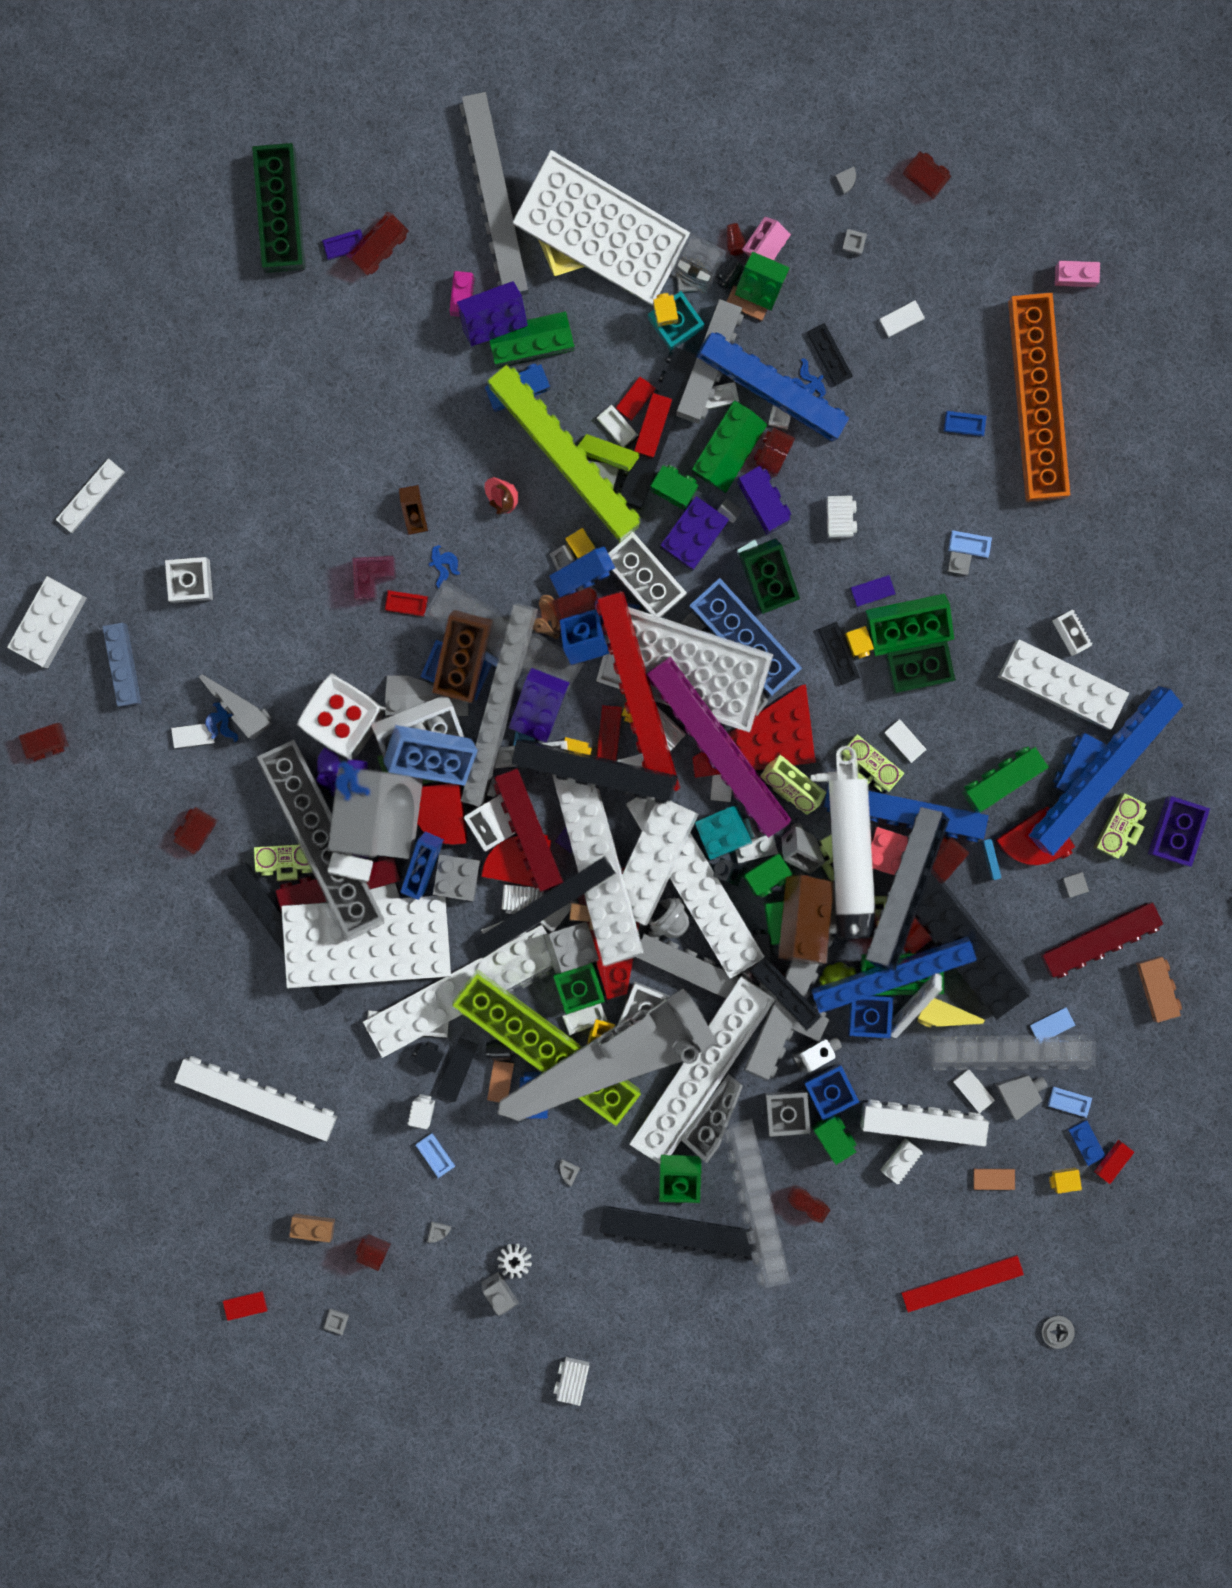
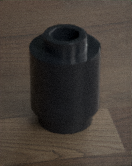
[715,258,744,290]
[486,1040,516,1060]

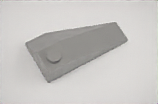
[199,674,272,739]
[385,676,468,716]
[681,1074,743,1163]

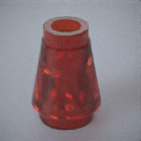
[727,223,746,256]

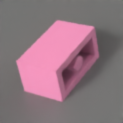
[742,217,791,260]
[1055,261,1100,287]

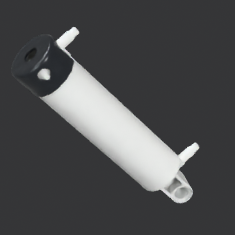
[811,746,877,939]

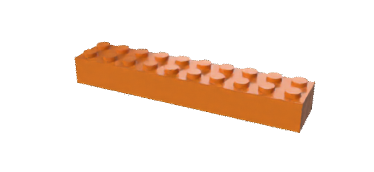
[1008,293,1070,502]

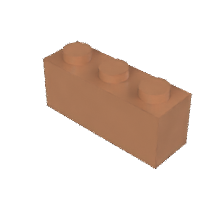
[1136,956,1182,1023]

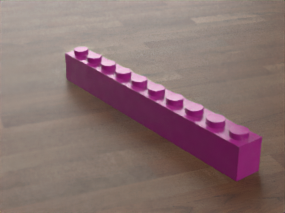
[647,656,791,838]

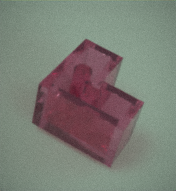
[353,556,396,601]

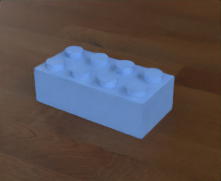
[383,725,478,786]

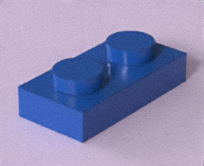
[1068,1120,1106,1166]

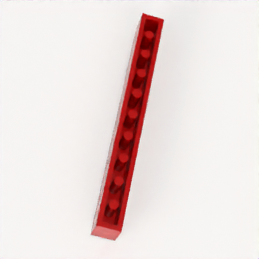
[596,592,680,791]

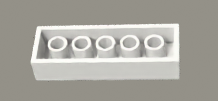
[998,640,1129,730]
[622,801,698,925]
[860,1099,989,1146]

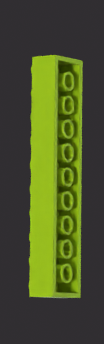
[488,365,640,543]
[452,969,641,1126]

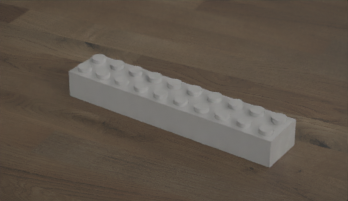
[257,740,384,942]

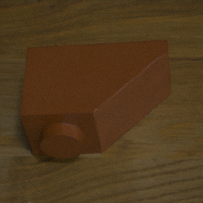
[399,485,428,535]

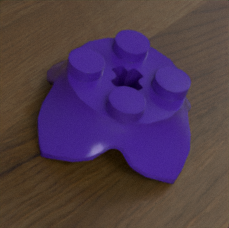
[316,748,368,797]

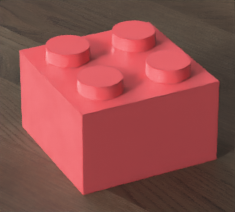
[871,827,908,876]

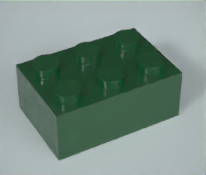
[738,538,800,614]
[885,641,956,694]

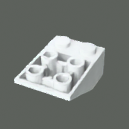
[464,795,516,852]

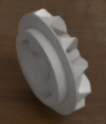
[1041,1315,1075,1349]

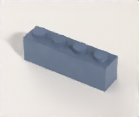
[103,623,142,707]

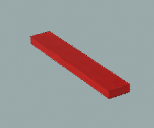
[901,1255,1024,1313]

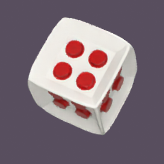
[297,673,386,760]

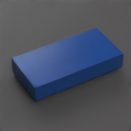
[943,411,987,437]

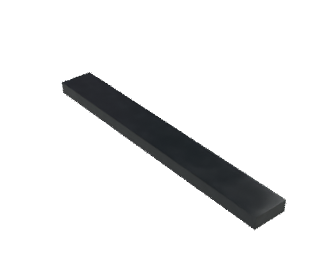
[473,856,616,958]

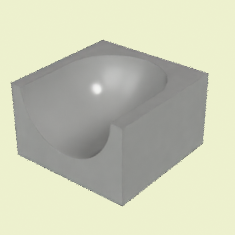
[328,768,423,859]

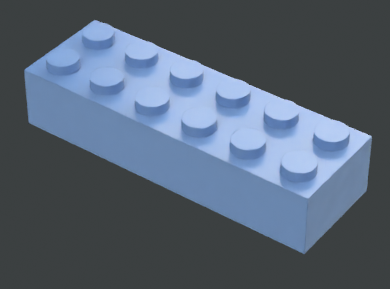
[689,578,802,697]

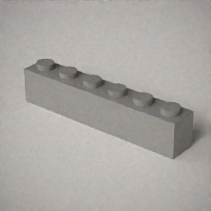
[676,299,744,424]

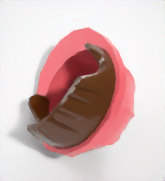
[484,477,518,515]

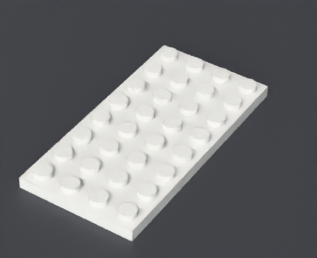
[512,150,691,305]
[596,607,773,732]
[282,896,451,988]

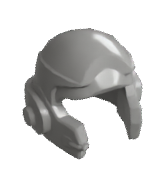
[649,898,689,938]

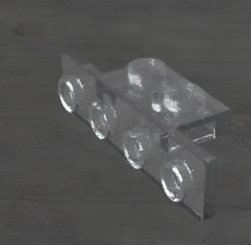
[486,956,553,994]

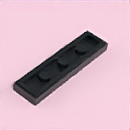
[750,957,822,1031]

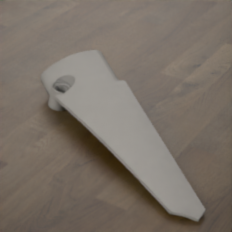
[498,988,718,1121]

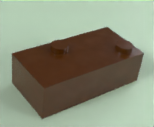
[432,610,493,703]
[778,875,834,964]

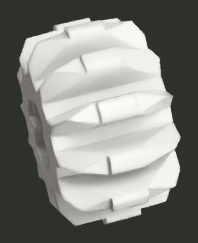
[497,1243,532,1279]

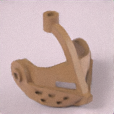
[533,595,562,639]

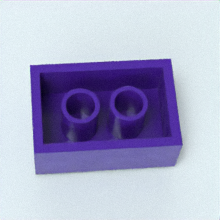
[457,281,528,347]
[737,466,791,535]
[660,496,729,571]
[509,668,570,743]
[1148,796,1210,867]

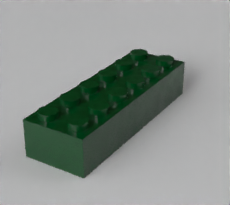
[252,143,306,273]

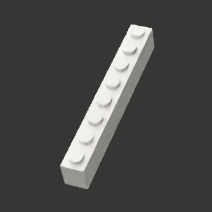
[175,1056,337,1142]

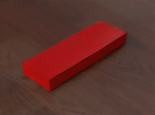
[634,393,672,458]
[597,705,622,761]

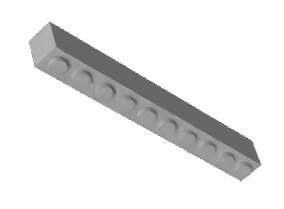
[459,92,529,295]
[461,603,538,807]
[743,886,836,1081]
[635,931,829,1041]

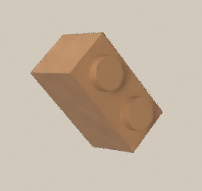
[290,1214,335,1243]

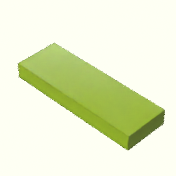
[577,434,639,472]

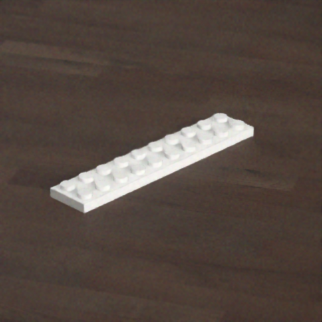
[552,774,644,966]
[626,797,764,979]
[363,925,552,1058]
[630,976,776,1164]

